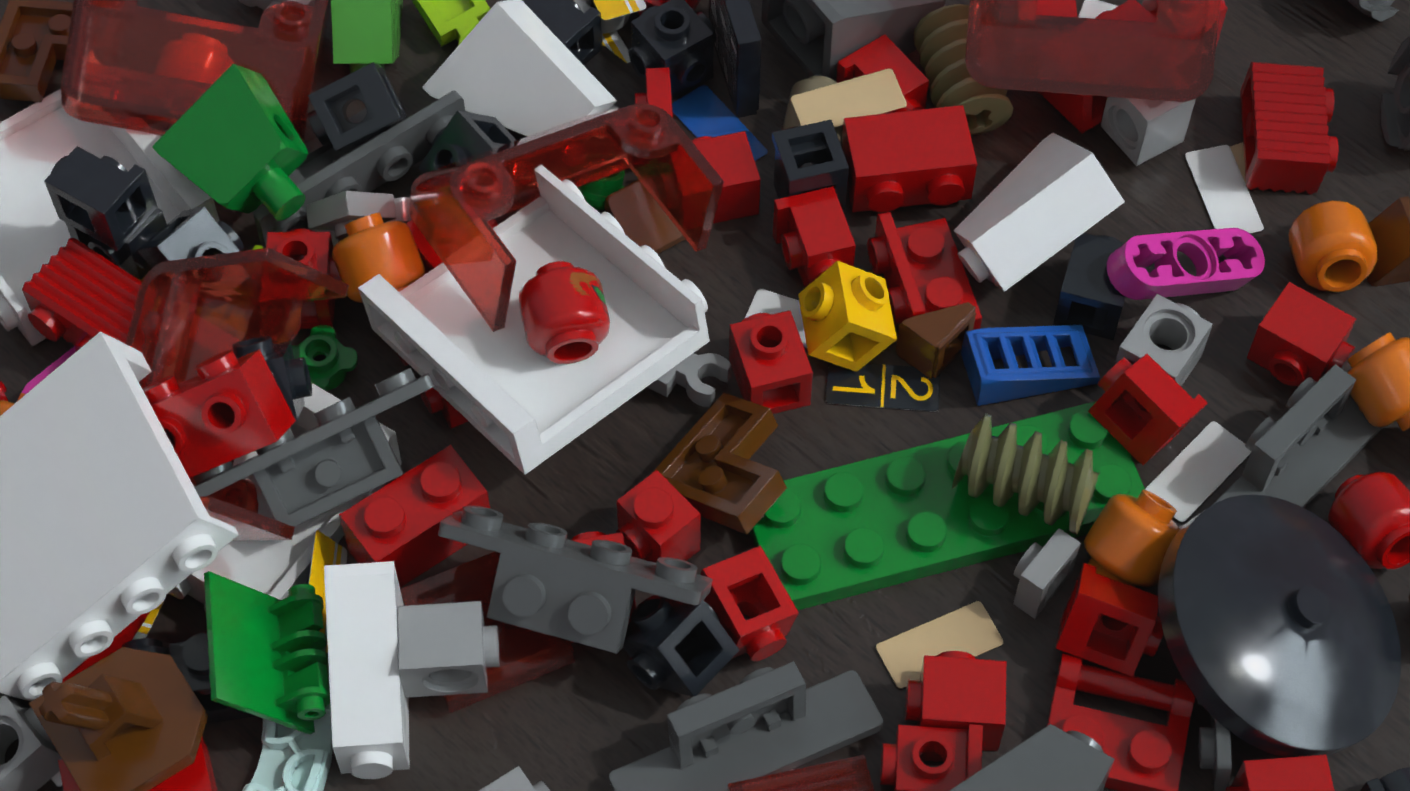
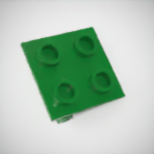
[204,571,330,735]

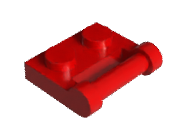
[1047,652,1195,791]

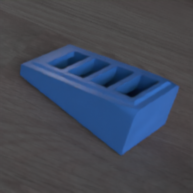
[961,325,1100,406]

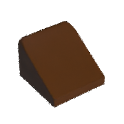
[604,172,689,254]
[1367,196,1410,287]
[896,302,976,379]

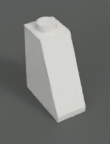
[422,0,617,149]
[953,133,1125,292]
[324,561,410,779]

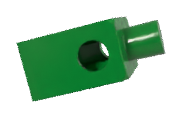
[152,63,308,221]

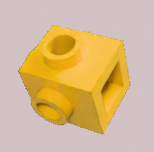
[798,261,897,372]

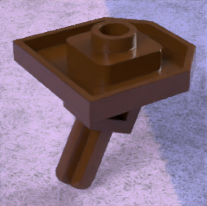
[29,647,208,791]

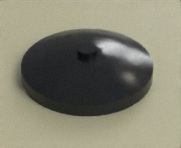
[1158,495,1401,757]

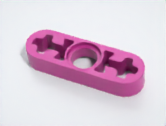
[1106,228,1265,300]

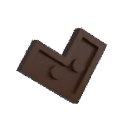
[0,0,128,102]
[650,393,787,534]

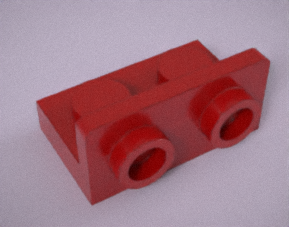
[867,212,982,330]

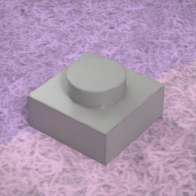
[1013,528,1081,619]

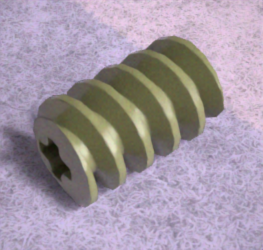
[913,4,1014,135]
[952,413,1100,535]

